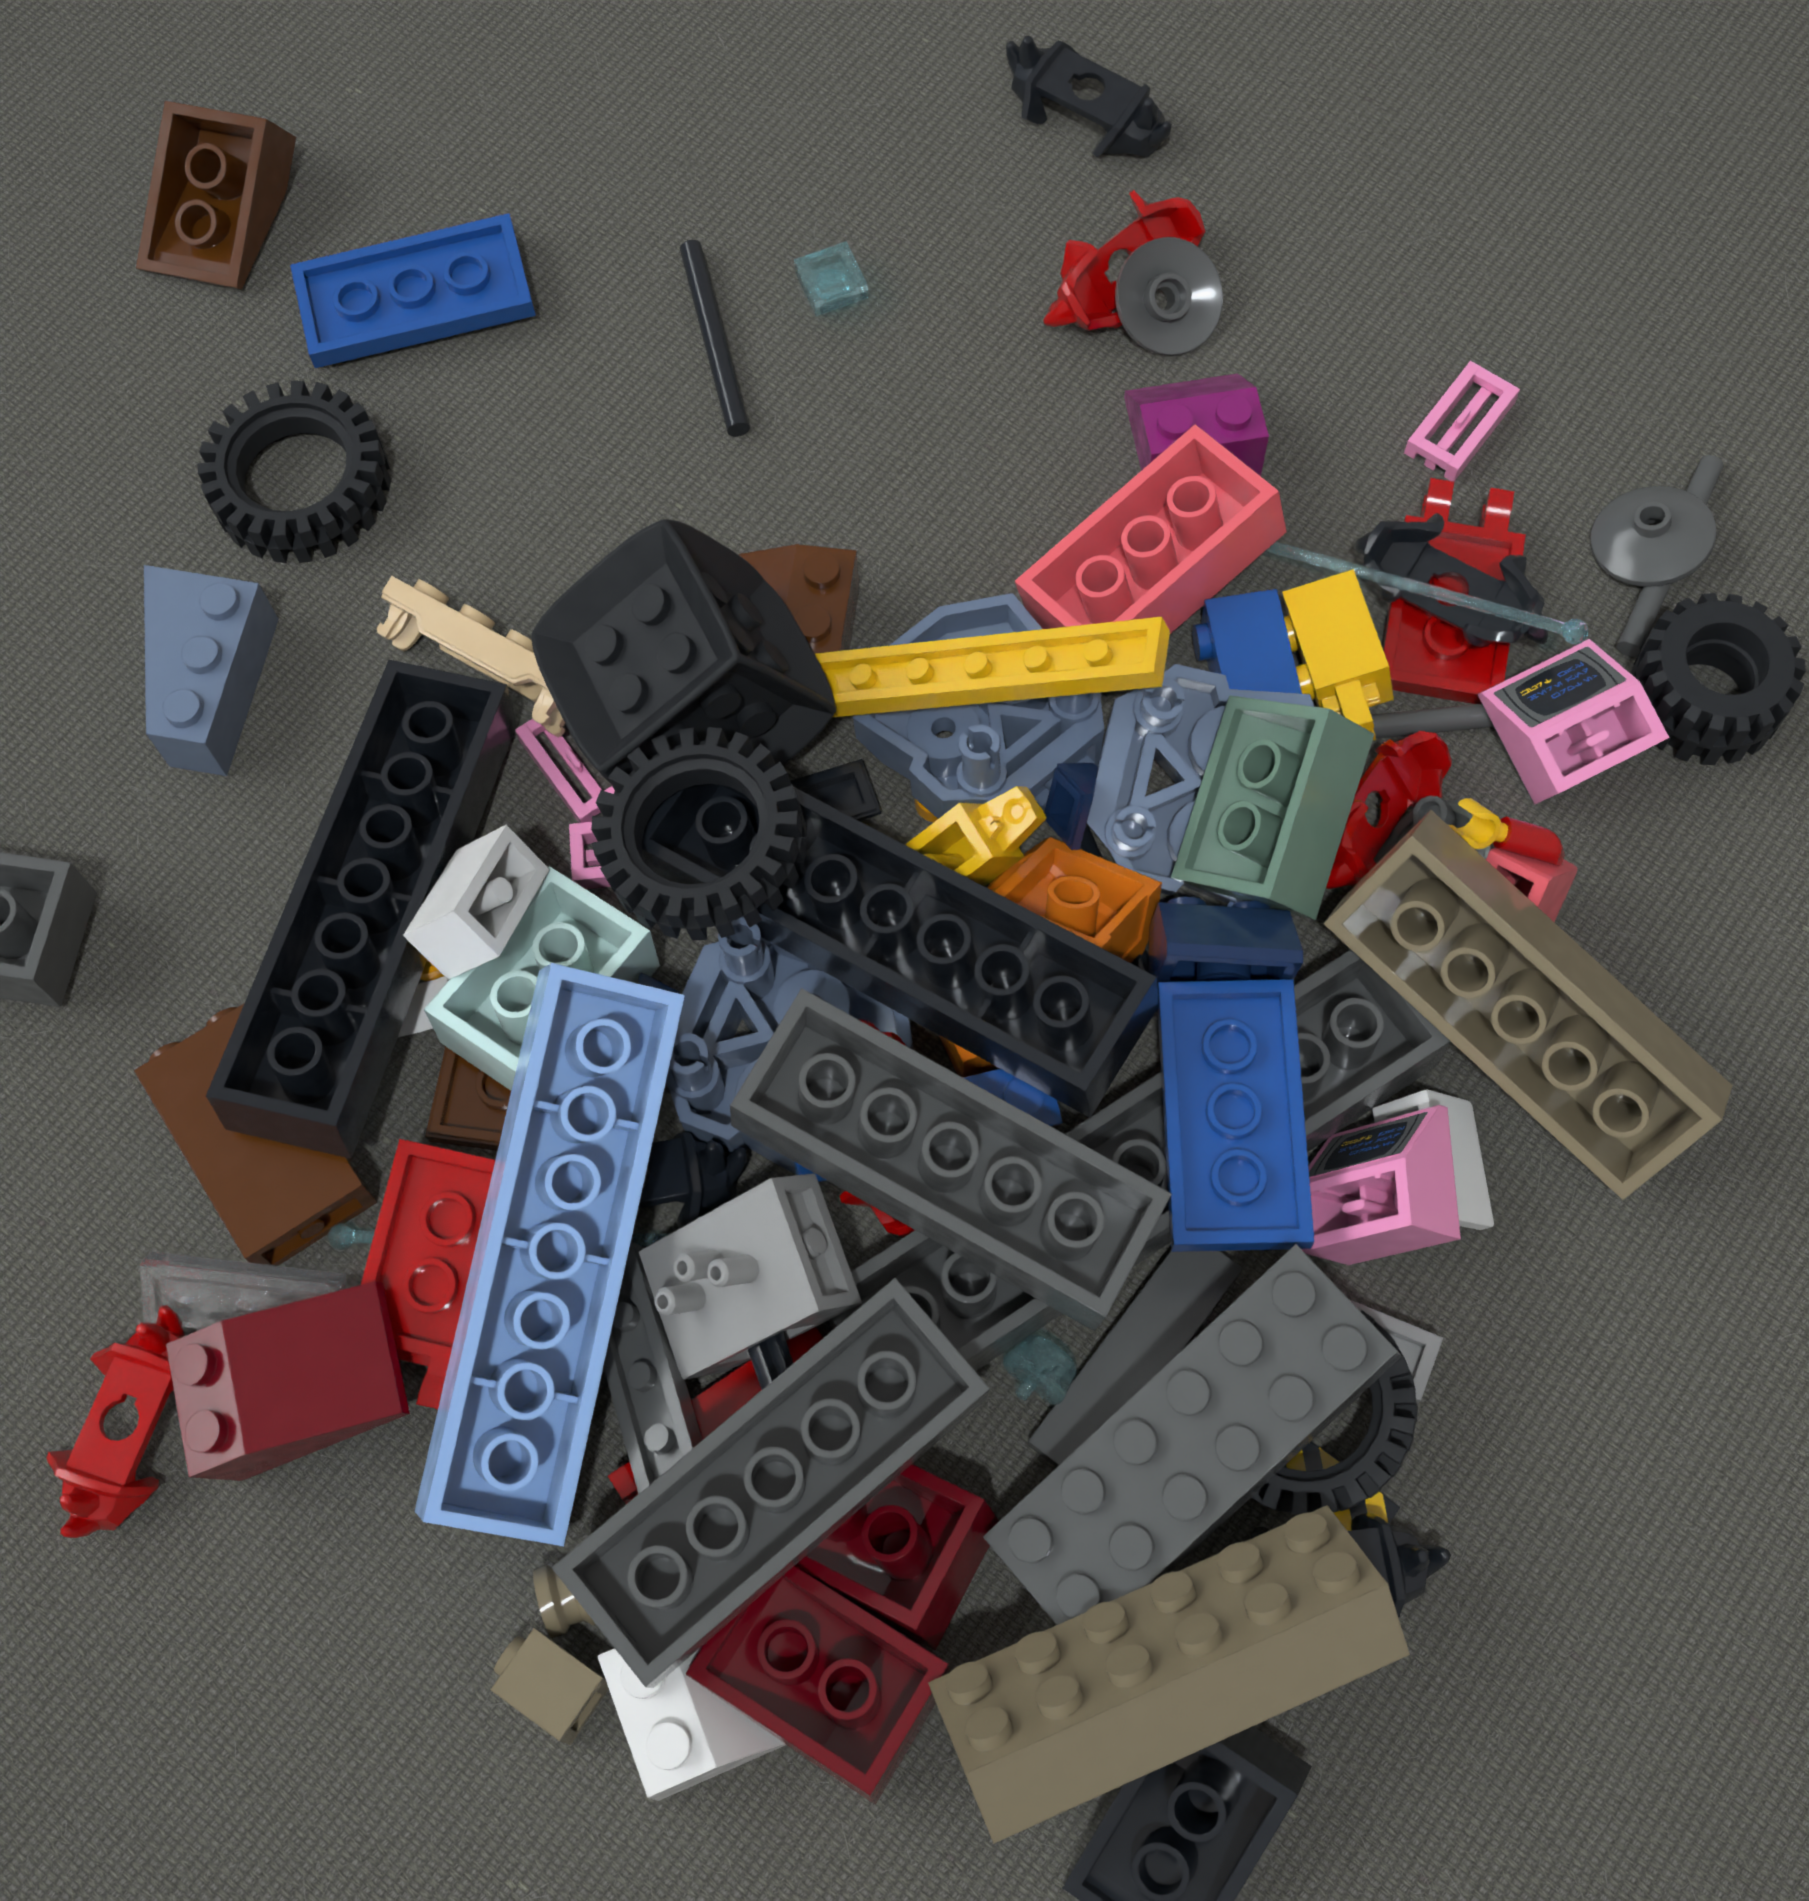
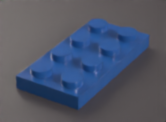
[290,213,536,368]
[1157,979,1314,1252]

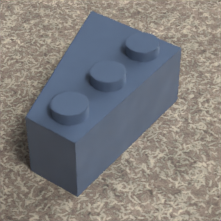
[144,565,279,776]

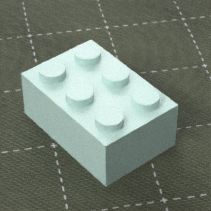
[424,866,660,1090]

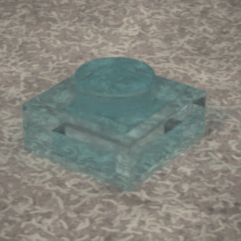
[794,241,868,316]

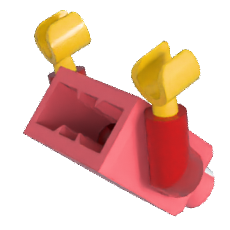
[1448,798,1578,922]

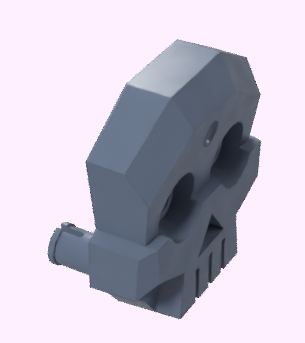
[853,593,1104,819]
[1086,664,1314,904]
[666,917,913,1175]

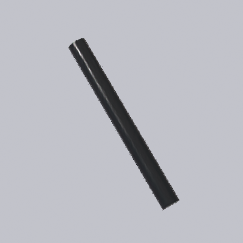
[680,240,750,437]

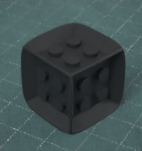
[531,519,836,783]

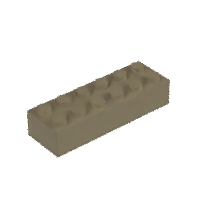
[1324,810,1733,1200]
[928,1505,1410,1844]

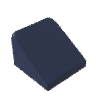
[1044,763,1098,850]

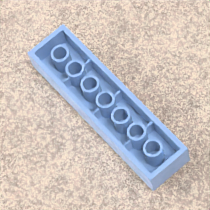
[414,963,685,1547]

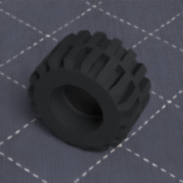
[1630,593,1806,765]

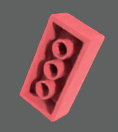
[1015,424,1287,634]

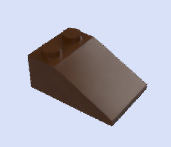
[136,101,296,290]
[738,544,860,654]

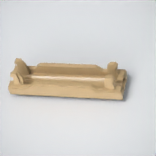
[377,576,565,737]

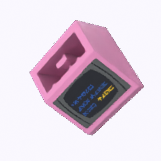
[1478,639,1669,804]
[1301,1105,1461,1265]

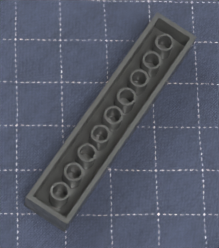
[826,950,1451,1371]

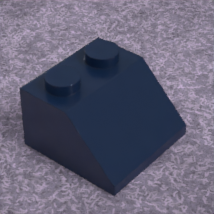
[1149,897,1303,987]

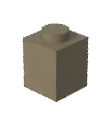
[490,1628,609,1745]

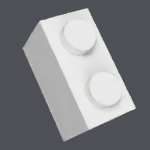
[403,825,550,980]

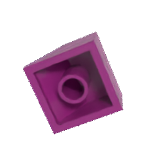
[1124,373,1269,476]

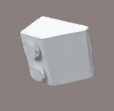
[597,1646,786,1801]

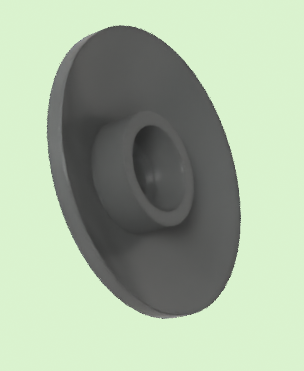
[1115,237,1223,356]
[1591,486,1716,587]

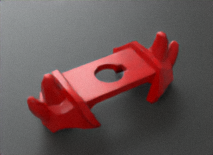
[1043,190,1206,330]
[1326,731,1452,889]
[46,1305,185,1538]

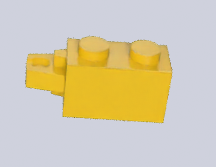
[1282,569,1394,740]
[905,786,1047,887]

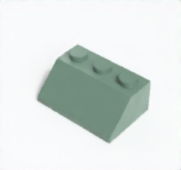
[1171,695,1374,920]

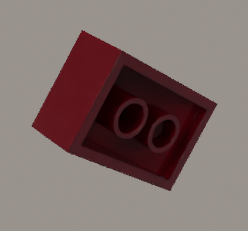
[166,1281,410,1481]
[795,1464,999,1650]
[686,1566,950,1805]

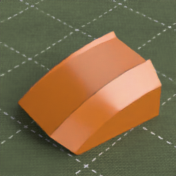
[986,837,1162,963]

